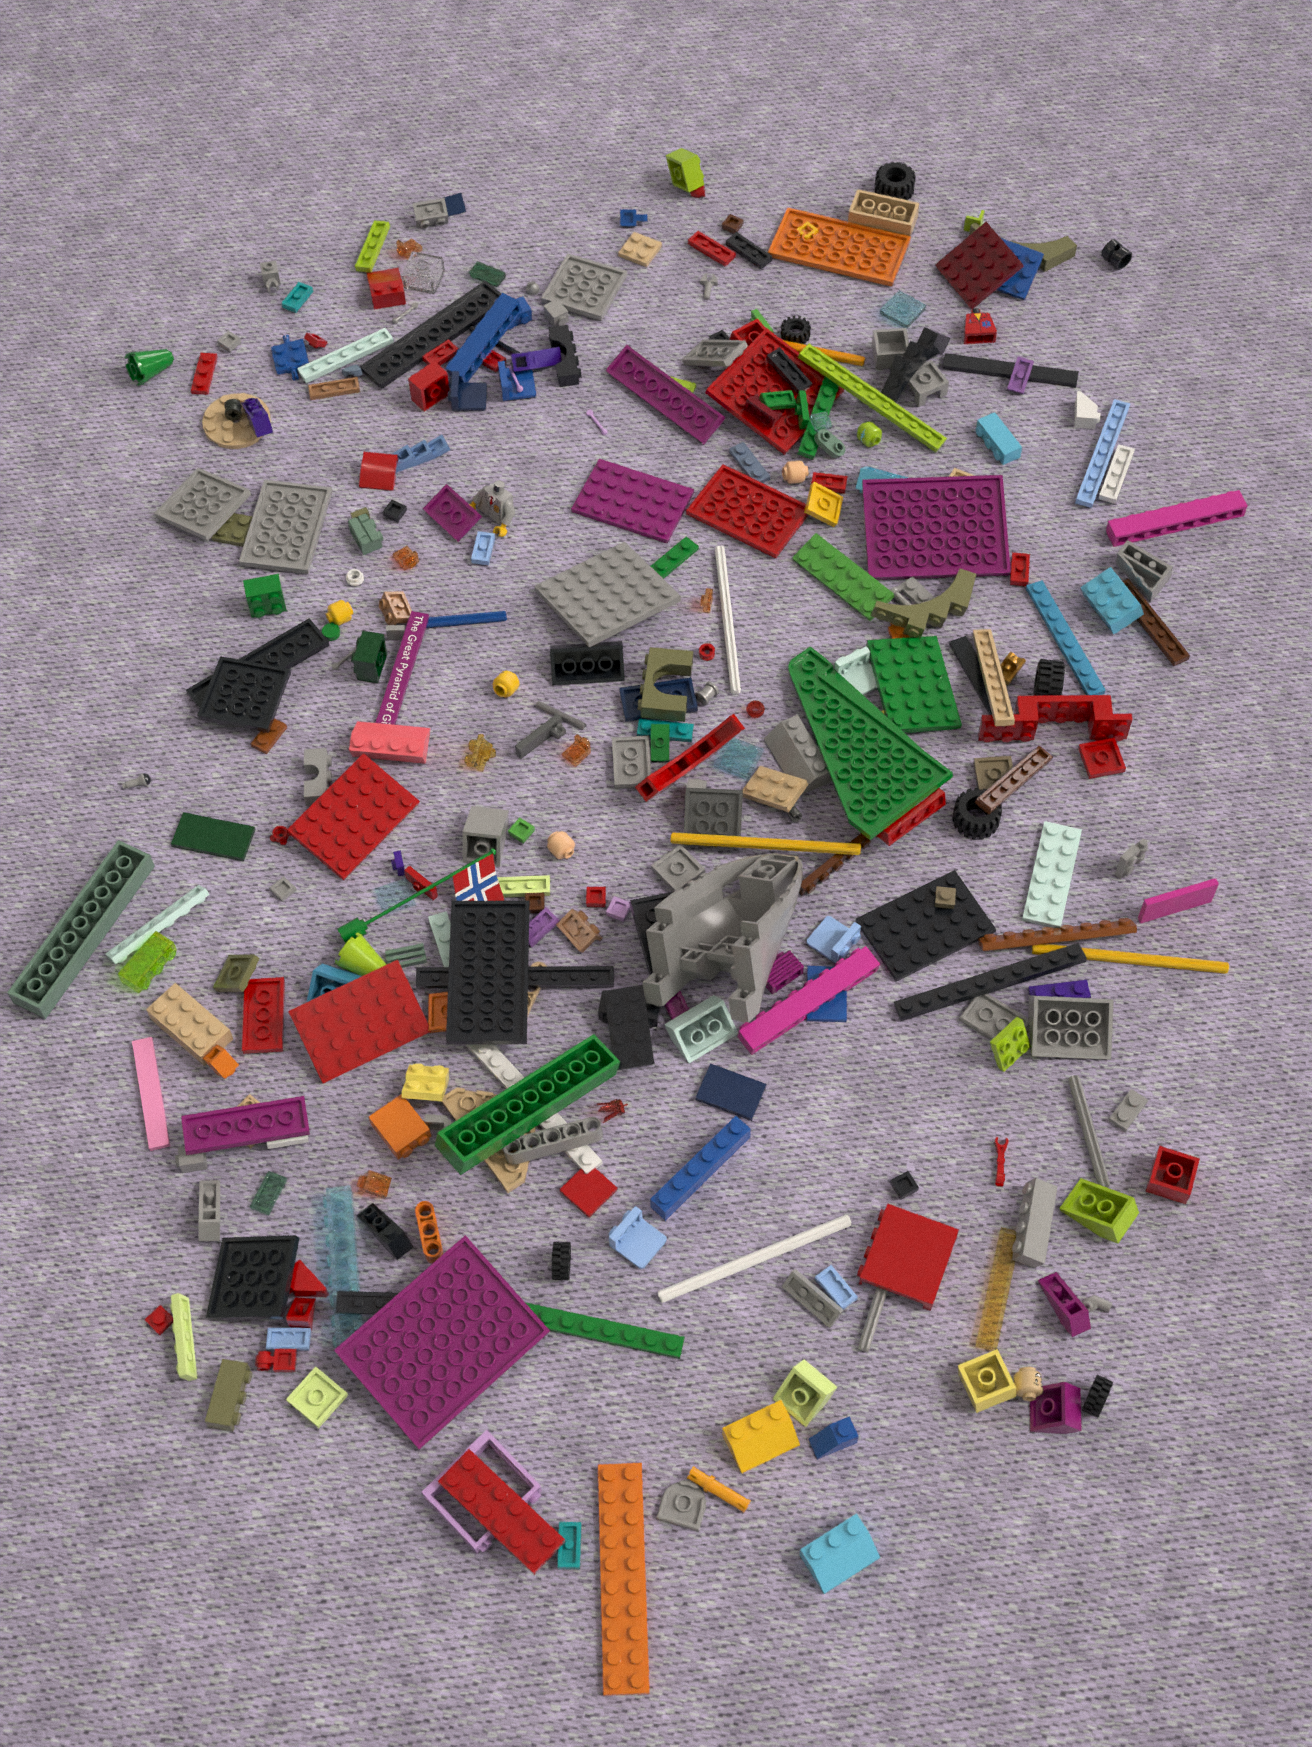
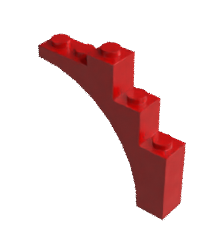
[635,714,745,802]

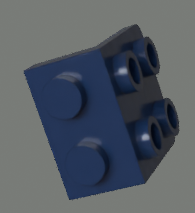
[448,371,487,411]

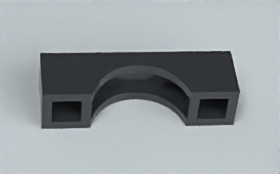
[548,324,582,387]

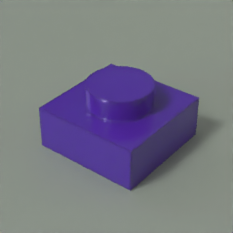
[391,850,405,877]

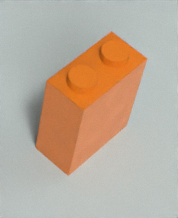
[369,1094,432,1160]

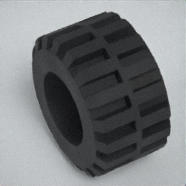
[874,162,916,200]
[1033,659,1065,696]
[952,788,1002,840]

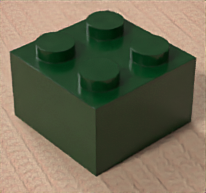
[351,631,388,683]

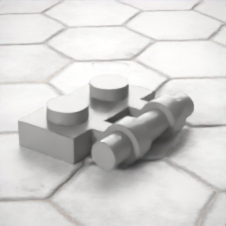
[1115,839,1148,879]

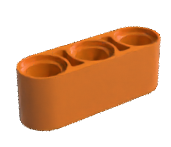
[415,1201,443,1264]

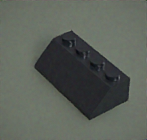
[550,641,625,685]

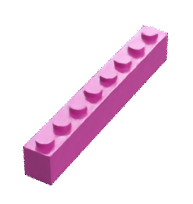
[1106,490,1248,547]
[737,946,880,1055]

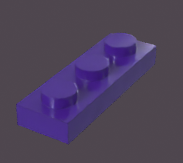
[1028,980,1091,998]

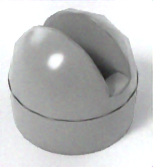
[526,281,539,295]

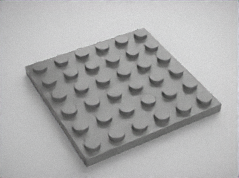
[534,542,681,647]

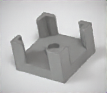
[904,360,949,407]

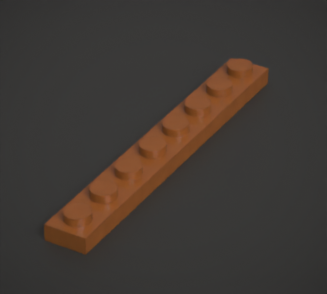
[979,918,1137,951]

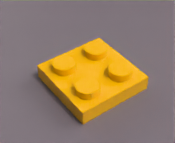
[804,482,843,527]

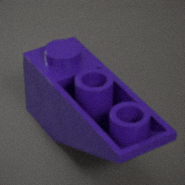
[510,347,562,372]
[241,398,273,438]

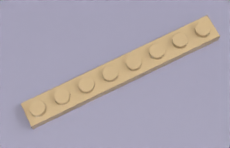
[972,629,1015,726]

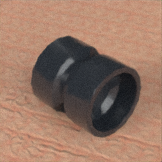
[1101,239,1132,270]

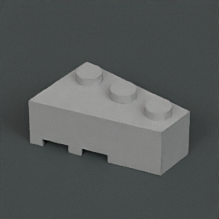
[1116,540,1173,602]

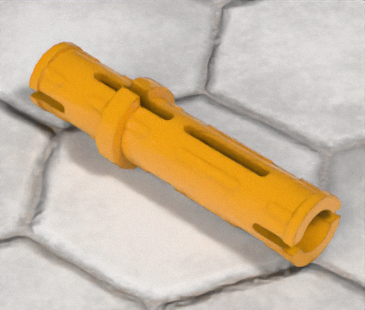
[687,1466,751,1513]

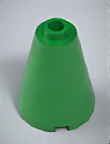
[125,349,174,386]

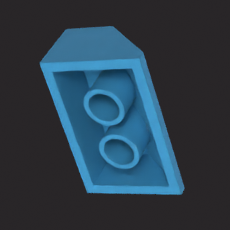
[307,963,362,1002]

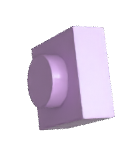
[606,897,631,922]

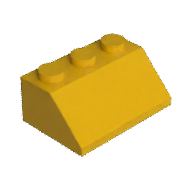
[722,1400,800,1474]

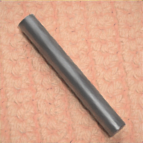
[535,701,586,730]

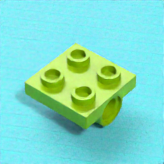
[990,1017,1030,1072]

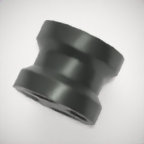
[224,399,242,421]

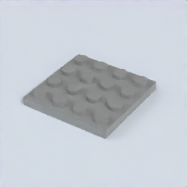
[541,253,627,321]
[154,468,251,541]

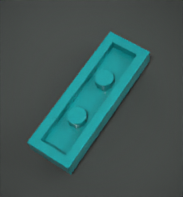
[637,719,694,743]

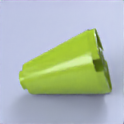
[335,933,387,976]

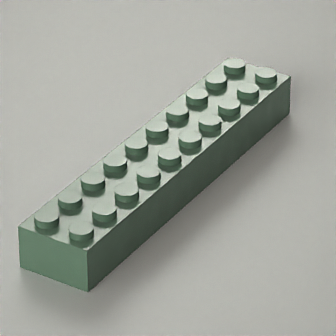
[7,840,155,1019]

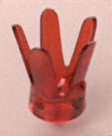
[597,1099,628,1123]

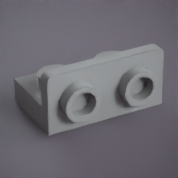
[413,198,448,229]

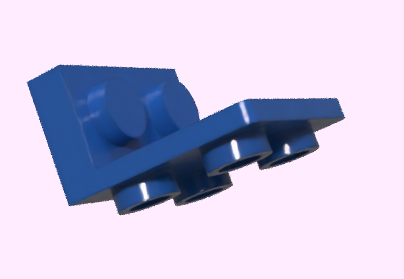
[498,361,536,401]

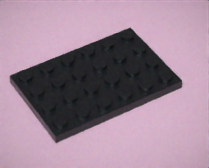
[856,870,996,982]

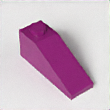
[1038,1272,1091,1337]

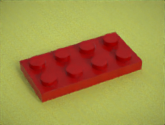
[242,977,285,1054]

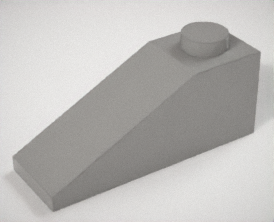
[198,1180,220,1241]

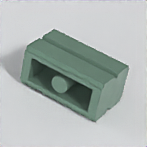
[348,514,384,555]

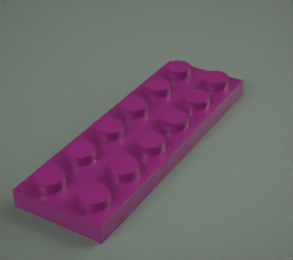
[181,1096,310,1155]

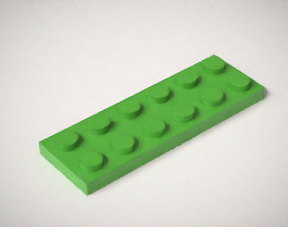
[792,533,895,621]

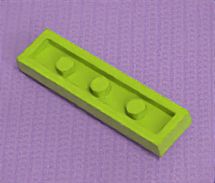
[355,220,390,273]

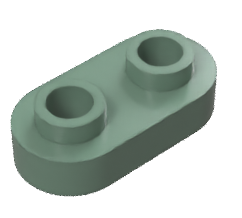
[814,429,845,459]

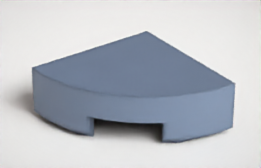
[341,364,363,377]

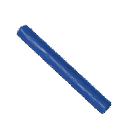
[426,611,507,628]

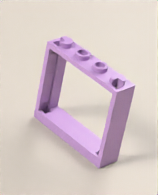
[422,1430,542,1554]

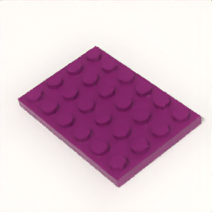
[571,458,694,544]

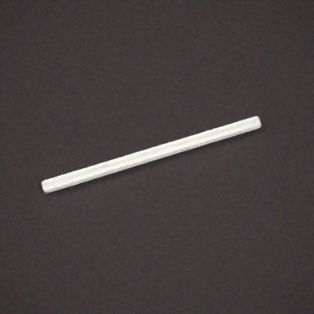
[715,545,741,694]
[658,1215,851,1302]

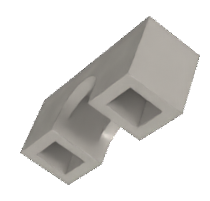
[304,748,332,806]

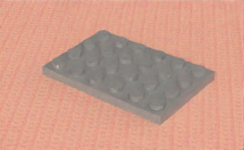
[239,479,332,574]

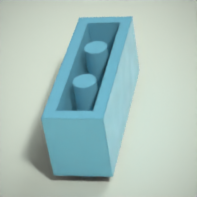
[975,412,1022,465]

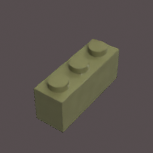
[205,1359,252,1432]

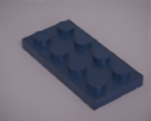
[619,677,698,722]

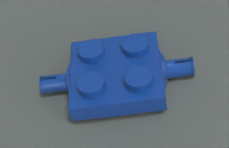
[271,334,309,381]

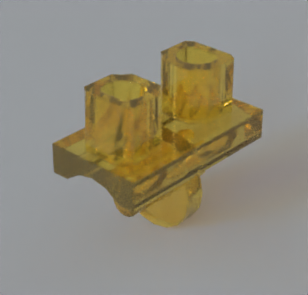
[464,734,497,772]

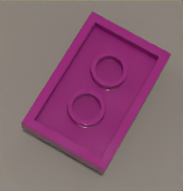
[423,484,482,542]

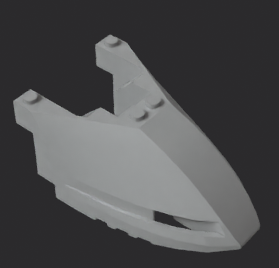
[642,853,803,1023]

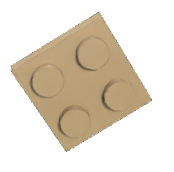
[618,232,662,267]

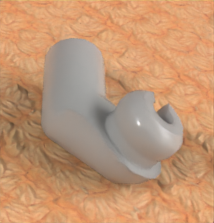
[1082,1295,1112,1313]

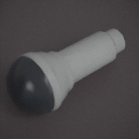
[122,773,151,789]

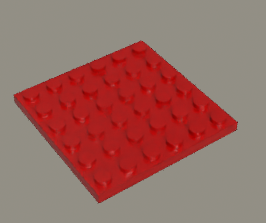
[705,328,845,455]

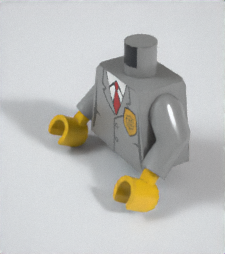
[469,480,515,537]

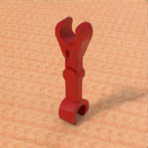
[994,1137,1009,1187]

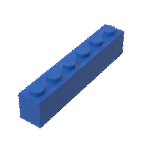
[445,293,522,383]
[650,1116,751,1221]

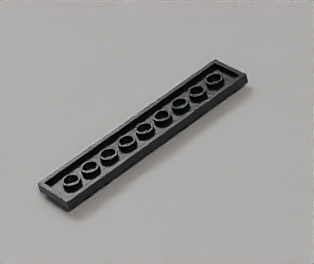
[359,281,502,389]

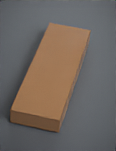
[308,377,360,400]

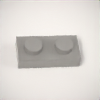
[1108,1089,1148,1132]

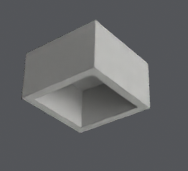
[872,328,909,369]

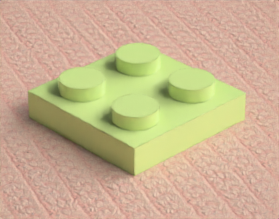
[286,1366,348,1428]

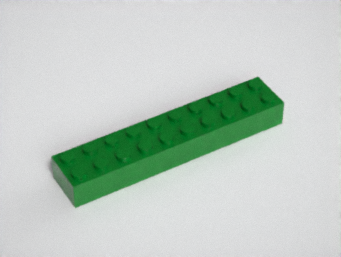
[434,1034,620,1175]

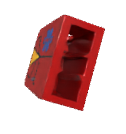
[964,308,997,344]

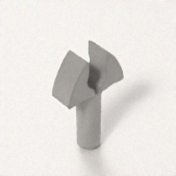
[700,273,718,300]

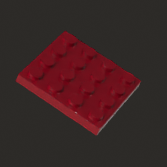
[935,221,1024,310]

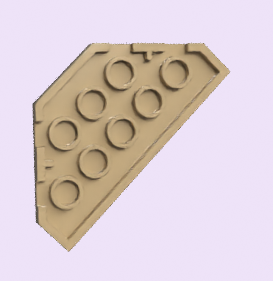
[442,1087,536,1193]

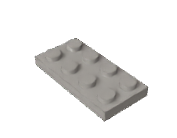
[681,340,748,367]

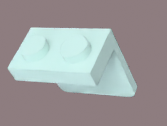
[834,647,877,695]

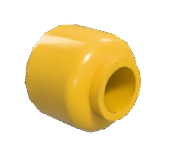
[325,600,354,626]
[492,670,520,698]

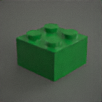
[243,574,287,618]

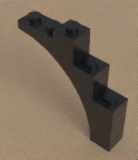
[881,327,951,403]

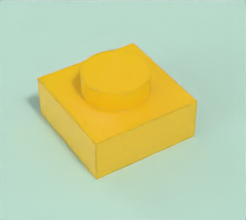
[797,221,818,240]

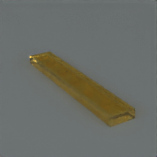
[975,1227,1017,1351]

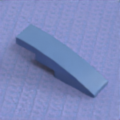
[392,435,451,473]

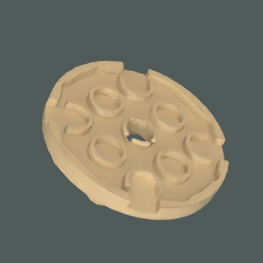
[202,393,271,449]

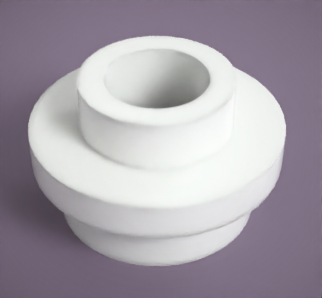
[346,569,364,586]

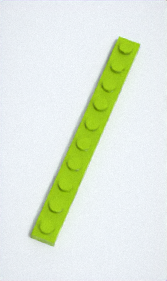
[798,343,947,452]

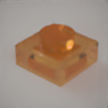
[700,588,713,613]

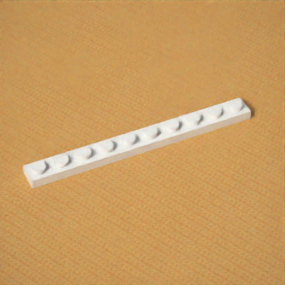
[466,1044,603,1174]

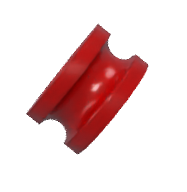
[699,643,715,661]

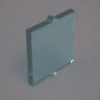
[374,878,416,915]

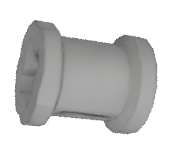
[695,681,719,705]

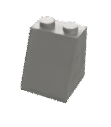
[463,806,509,867]

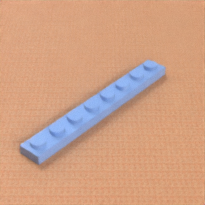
[1075,399,1130,508]

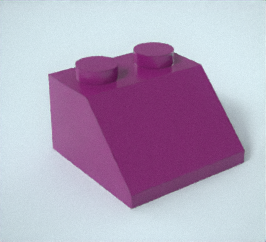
[1030,1382,1082,1434]

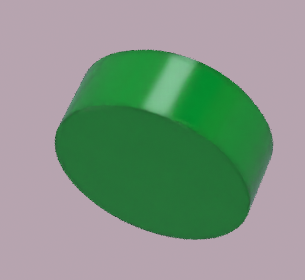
[322,623,340,641]

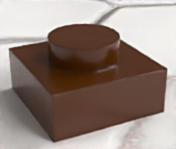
[722,214,744,234]
[525,892,545,913]

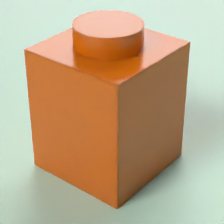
[202,1044,239,1079]

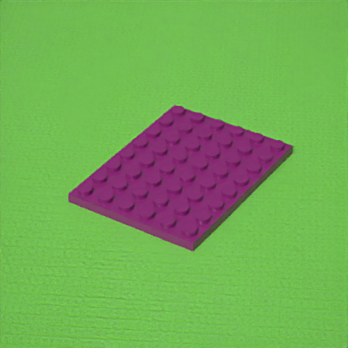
[862,475,1011,580]
[334,1235,550,1450]

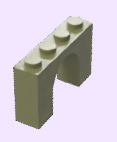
[638,647,693,722]

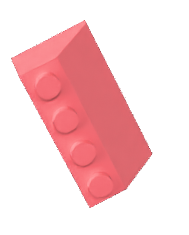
[349,721,431,764]

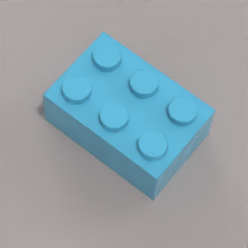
[1081,567,1144,634]

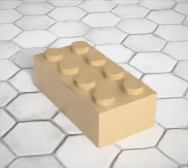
[848,189,920,236]
[146,983,233,1066]

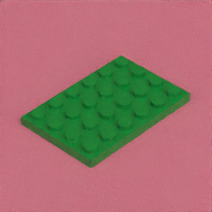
[866,636,962,733]

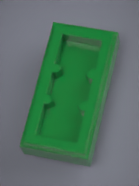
[759,390,797,410]
[795,390,810,429]
[651,724,670,762]

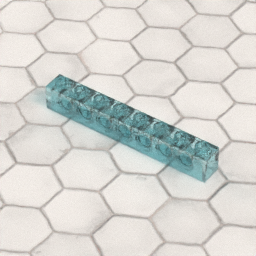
[323,1185,363,1348]

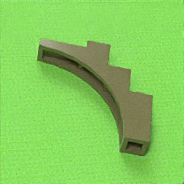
[969,223,1077,272]
[870,568,976,638]

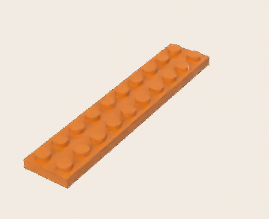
[598,1463,650,1696]

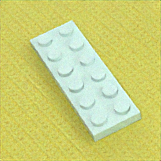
[1022,821,1082,928]

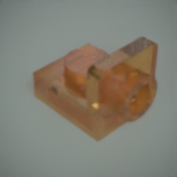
[396,238,423,260]
[392,546,419,571]
[562,734,591,767]
[357,1170,392,1199]

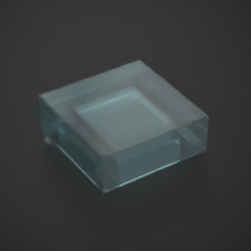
[810,411,832,432]

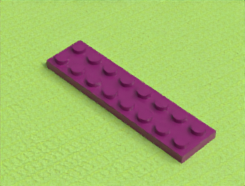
[605,344,725,445]

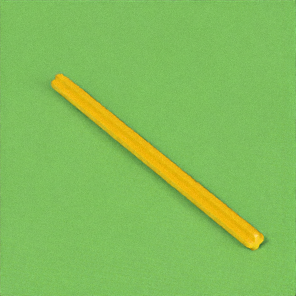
[670,832,861,855]
[1032,944,1229,974]

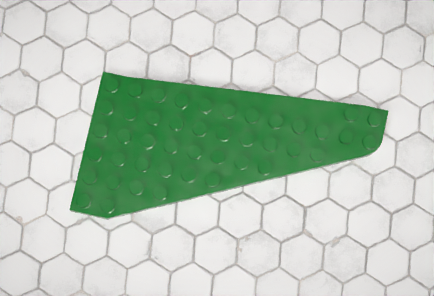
[788,647,953,840]

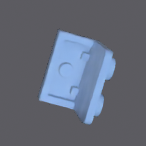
[807,916,861,963]
[609,1206,667,1269]

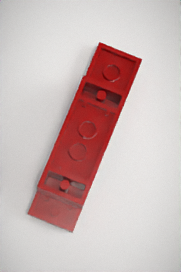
[978,695,1133,742]

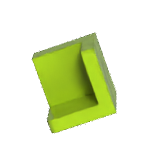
[963,210,985,232]

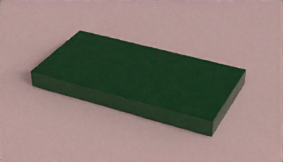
[171,812,256,862]

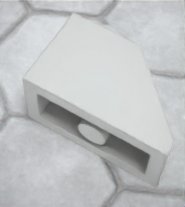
[1074,391,1100,429]

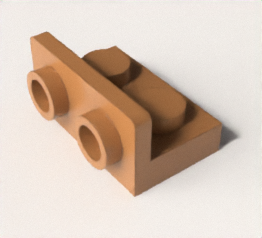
[379,591,412,625]
[556,909,602,953]

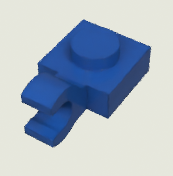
[620,209,648,226]

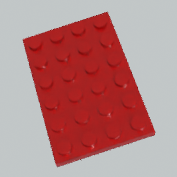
[686,464,809,558]
[287,753,420,880]
[288,960,431,1084]

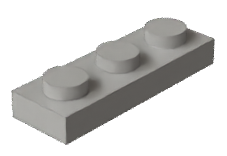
[782,1269,844,1328]

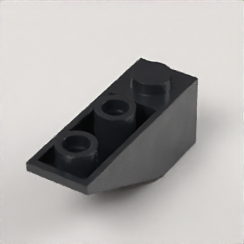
[357,1203,413,1260]

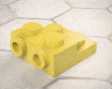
[402,1063,449,1102]

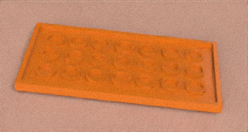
[768,207,911,287]

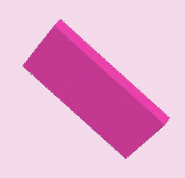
[1138,878,1219,924]

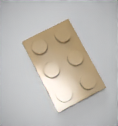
[743,766,808,812]

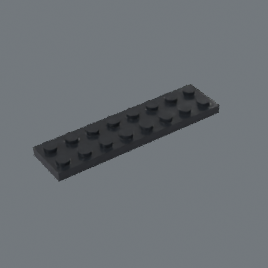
[186,618,330,709]

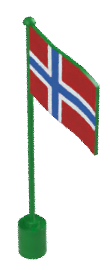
[337,848,504,944]

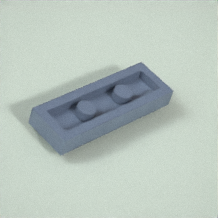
[729,442,770,483]

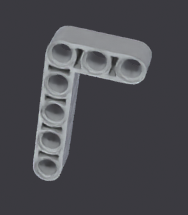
[503,1117,603,1165]

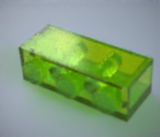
[118,931,177,993]

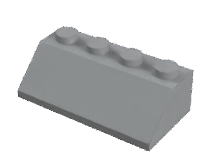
[764,715,831,795]

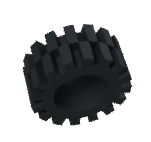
[781,315,811,344]
[552,1242,571,1281]
[1082,1374,1113,1418]

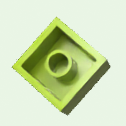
[665,148,705,192]

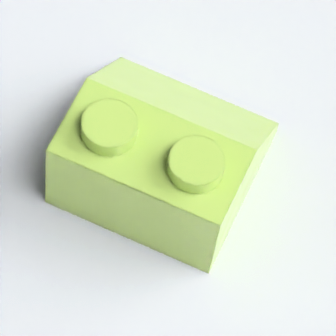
[773,1359,837,1427]

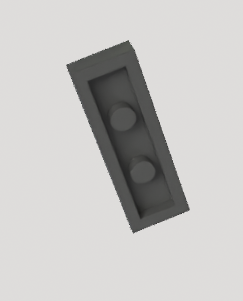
[515,714,566,759]

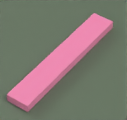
[132,1037,170,1151]

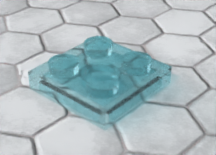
[880,290,926,329]
[715,737,764,781]

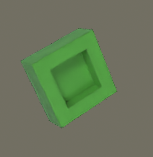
[508,817,535,844]

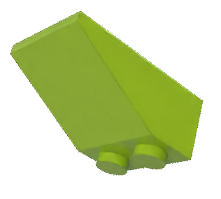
[1059,1178,1139,1244]

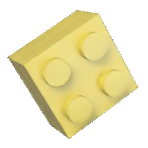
[958,1349,1016,1413]

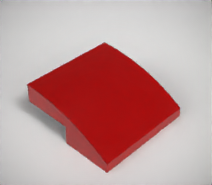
[359,452,398,491]

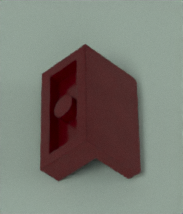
[744,394,782,428]

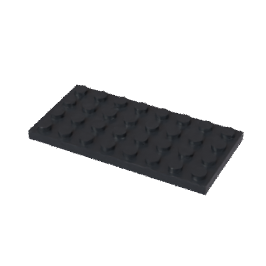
[446,900,530,1045]

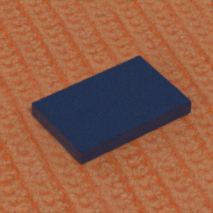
[695,1063,767,1121]

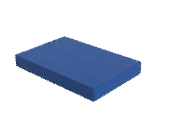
[807,966,847,1022]

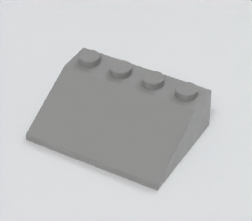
[1028,995,1114,1060]

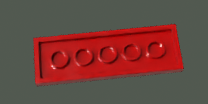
[438,1449,565,1575]

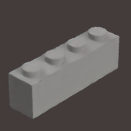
[1012,1178,1058,1268]

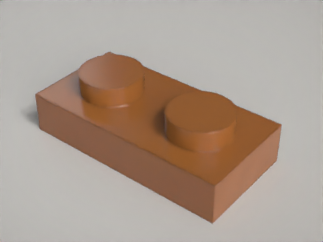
[251,718,288,754]

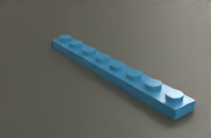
[1026,580,1106,695]

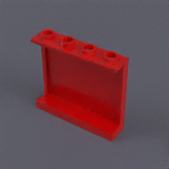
[857,1203,959,1311]

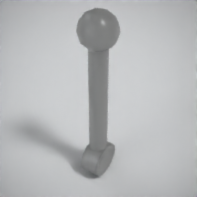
[392,303,418,324]
[332,646,357,670]

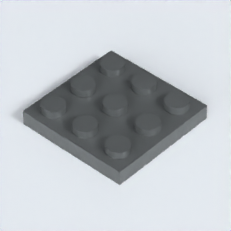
[683,788,743,846]

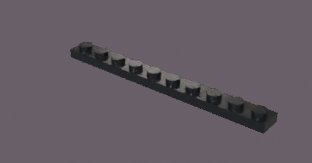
[894,943,1087,1021]
[416,966,614,989]

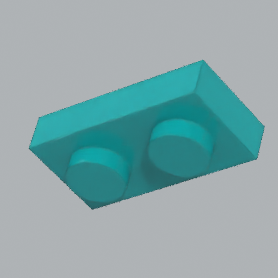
[281,282,313,313]
[557,1522,582,1570]

